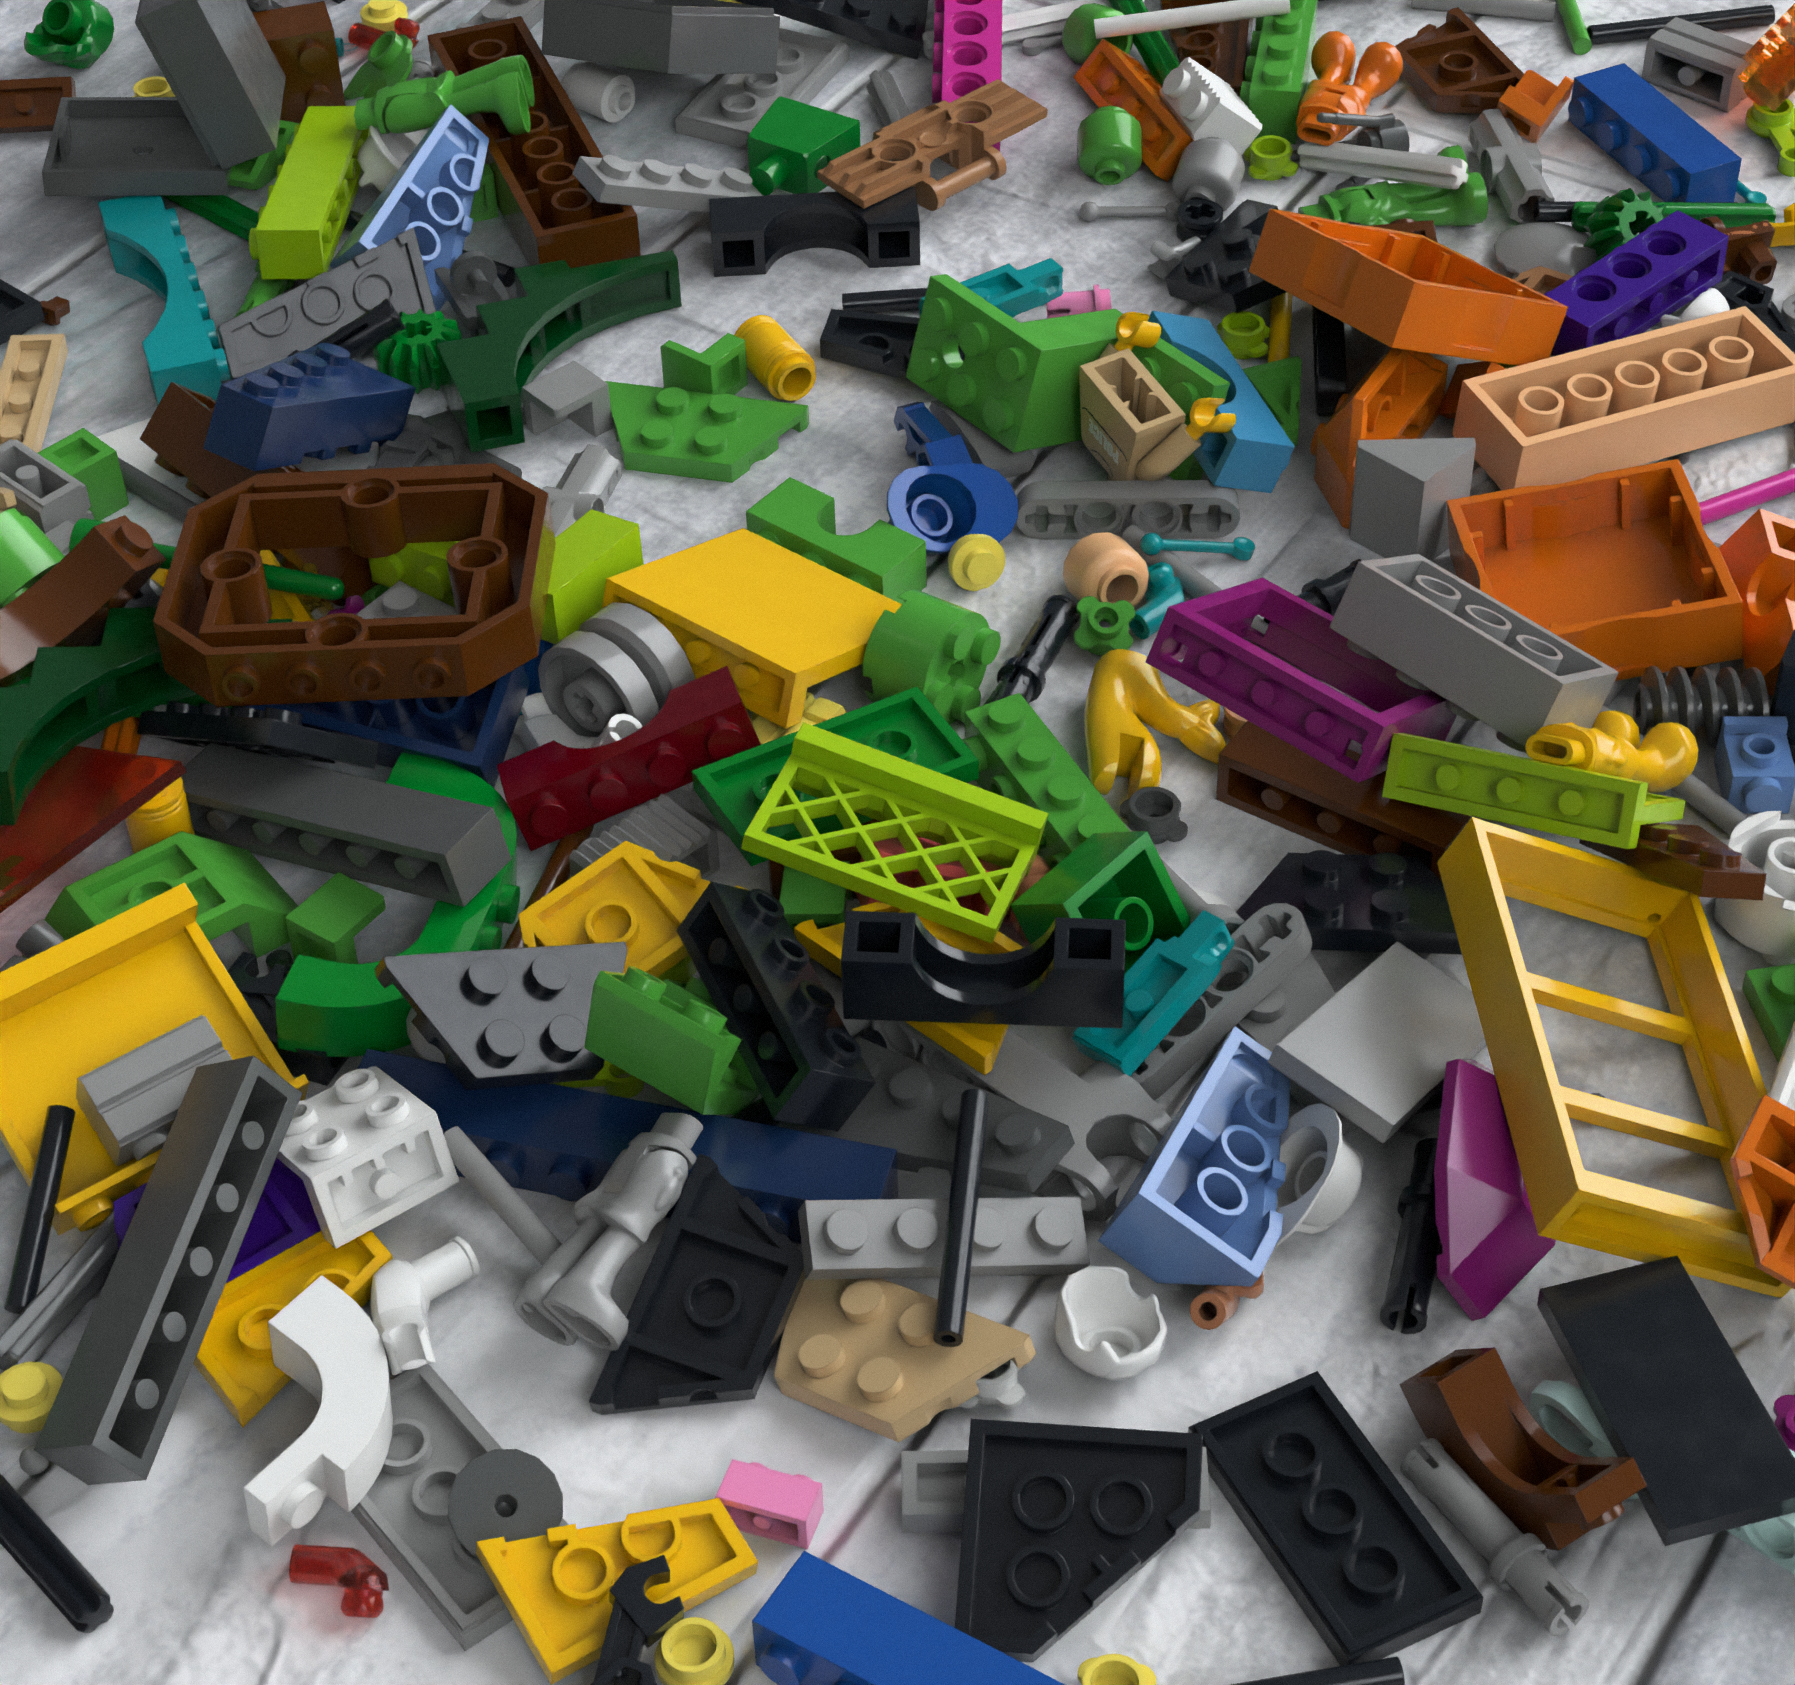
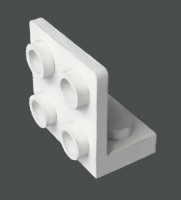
[277,1066,460,1249]

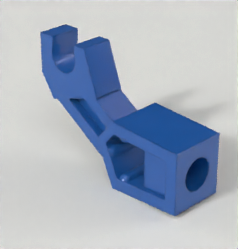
[893,402,972,466]

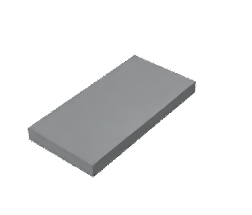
[675,28,850,150]
[1268,941,1486,1143]
[298,1364,569,1651]

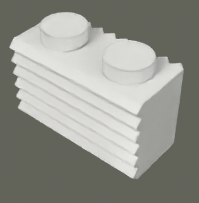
[1159,57,1263,156]

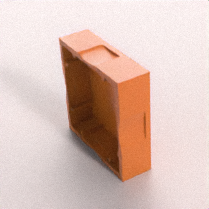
[1248,209,1568,366]
[1447,459,1743,681]

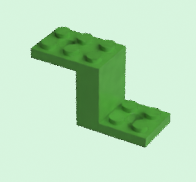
[906,274,1230,480]

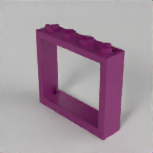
[1145,577,1457,783]

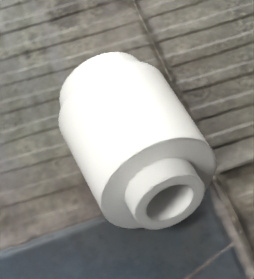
[562,61,635,123]

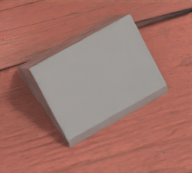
[1349,438,1476,561]

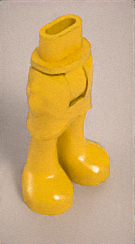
[1525,711,1698,793]

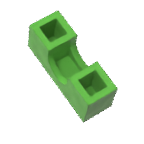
[746,477,927,604]

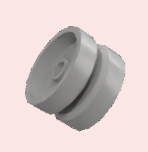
[538,602,695,737]

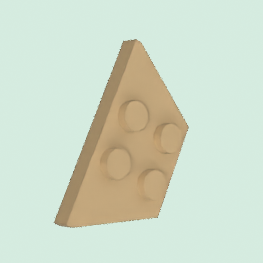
[774,1252,1036,1442]

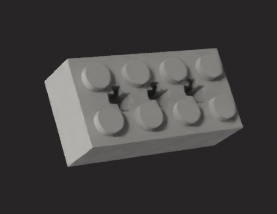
[1329,554,1619,752]

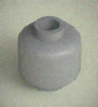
[1172,137,1245,211]

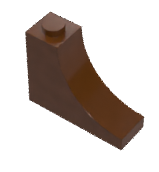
[0,515,166,687]

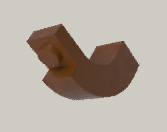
[1399,1347,1647,1551]

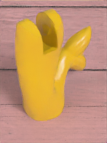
[1084,649,1226,799]

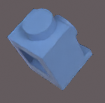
[1714,716,1795,814]

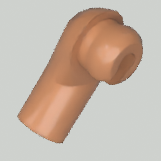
[1190,1271,1264,1330]

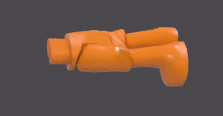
[1296,31,1403,146]

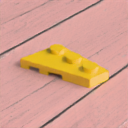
[476,1498,758,1685]

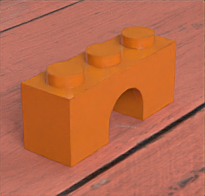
[1719,508,1795,696]

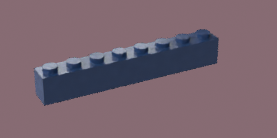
[357,1049,898,1244]

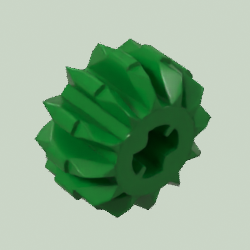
[1583,188,1666,263]
[373,309,462,394]

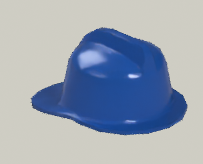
[887,463,1018,556]

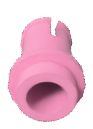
[1046,284,1111,319]

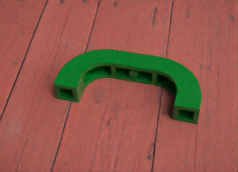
[275,752,520,1057]

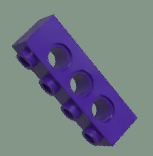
[1543,210,1729,356]

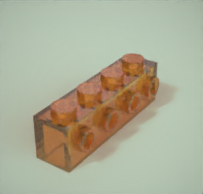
[1737,3,1795,112]

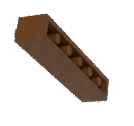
[140,381,378,607]

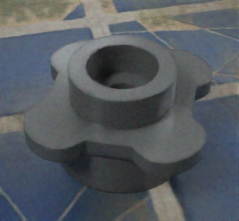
[1120,787,1188,844]

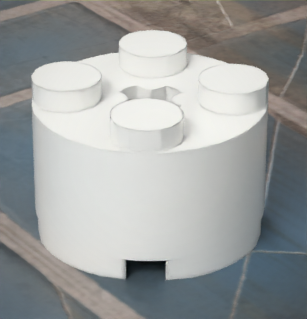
[1713,811,1795,966]

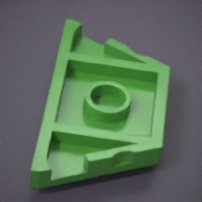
[605,381,809,483]

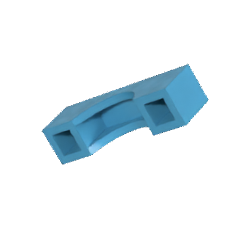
[1148,311,1295,493]

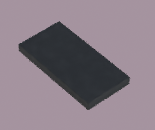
[1537,1256,1795,1546]
[1188,1371,1484,1666]

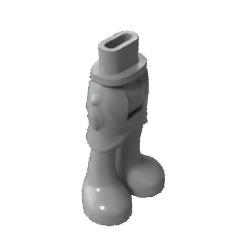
[513,1112,703,1351]

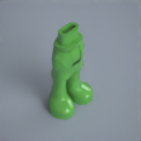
[354,55,535,135]
[1298,145,1488,227]

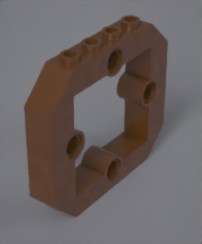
[153,463,556,707]

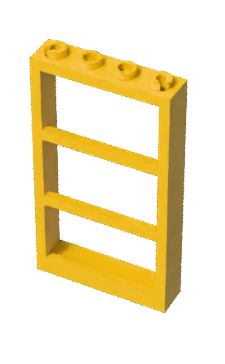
[1437,817,1792,1298]

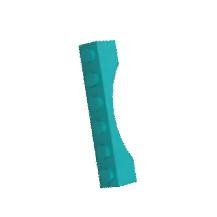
[98,195,230,406]

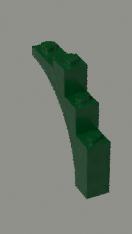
[436,250,682,453]
[0,608,293,826]

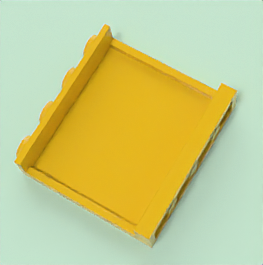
[602,528,902,729]
[0,882,309,1236]

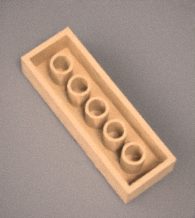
[1452,306,1795,490]

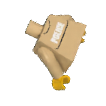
[1079,312,1236,481]

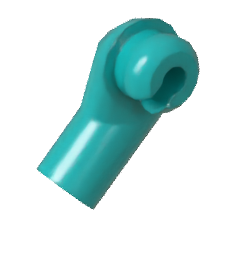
[1129,562,1185,639]

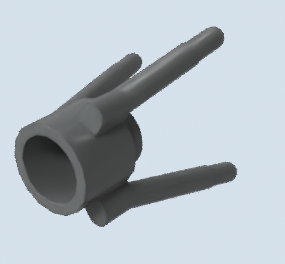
[1291,112,1410,191]

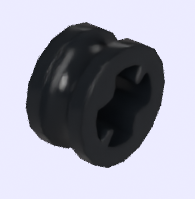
[1176,199,1223,242]

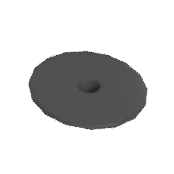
[448,1449,563,1557]

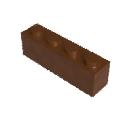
[1216,721,1479,881]

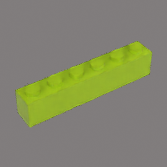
[249,106,370,280]

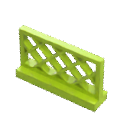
[741,722,1049,944]
[1382,733,1686,849]

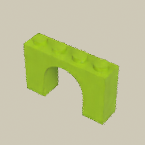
[368,509,644,644]

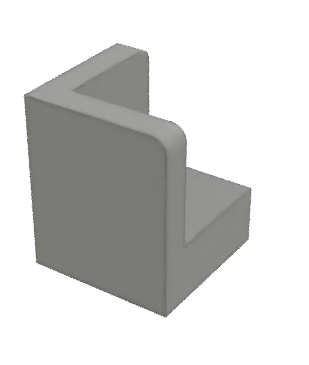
[522,361,613,438]

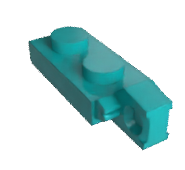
[919,258,1064,318]
[1072,910,1235,1076]

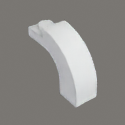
[243,1275,393,1547]

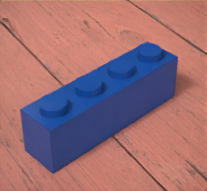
[1568,63,1742,202]
[752,1551,1065,1685]

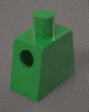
[747,96,861,196]

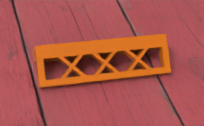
[1073,38,1194,182]

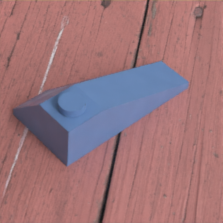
[330,104,489,311]
[1098,1026,1290,1287]

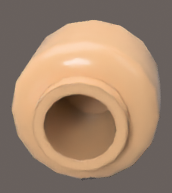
[1063,532,1149,607]

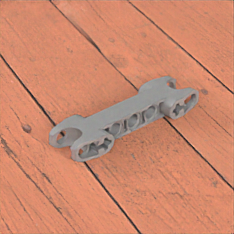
[809,900,1173,1222]

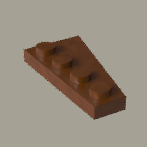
[1160,0,1253,97]
[1579,823,1767,900]

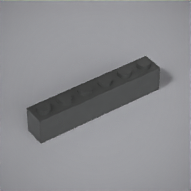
[178,743,512,907]
[34,1056,302,1485]

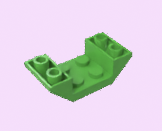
[21,831,298,959]
[584,966,760,1115]

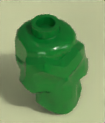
[24,0,114,69]

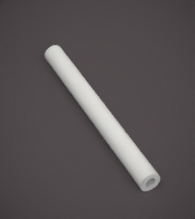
[1094,0,1291,39]

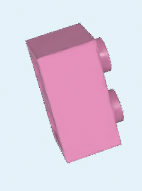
[715,1459,824,1549]

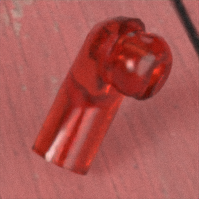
[348,17,420,51]
[289,1544,389,1618]

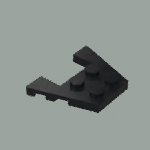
[1165,199,1374,313]

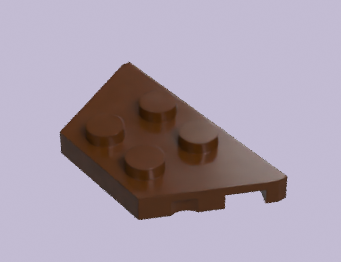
[1395,7,1524,114]

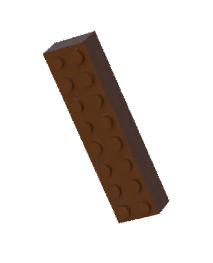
[427,16,641,268]

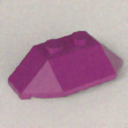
[1434,1058,1556,1321]

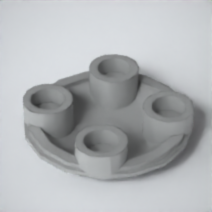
[1494,222,1598,279]

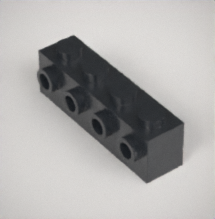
[676,881,876,1132]

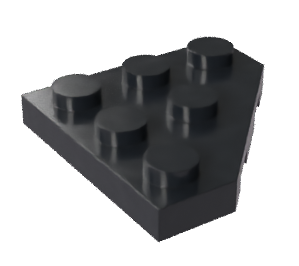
[955,1419,1203,1662]

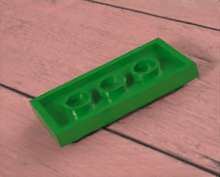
[692,686,979,867]

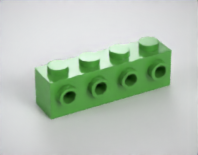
[1240,0,1318,144]
[962,693,1130,869]

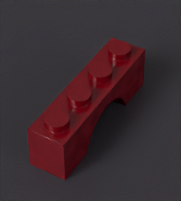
[497,666,761,851]

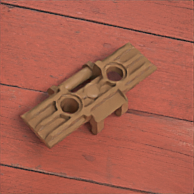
[817,79,1047,211]

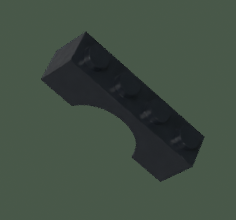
[709,187,920,277]
[841,911,1126,1028]

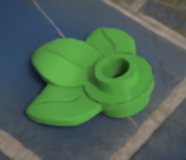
[344,31,413,100]

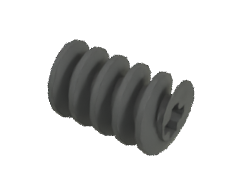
[1633,666,1770,745]

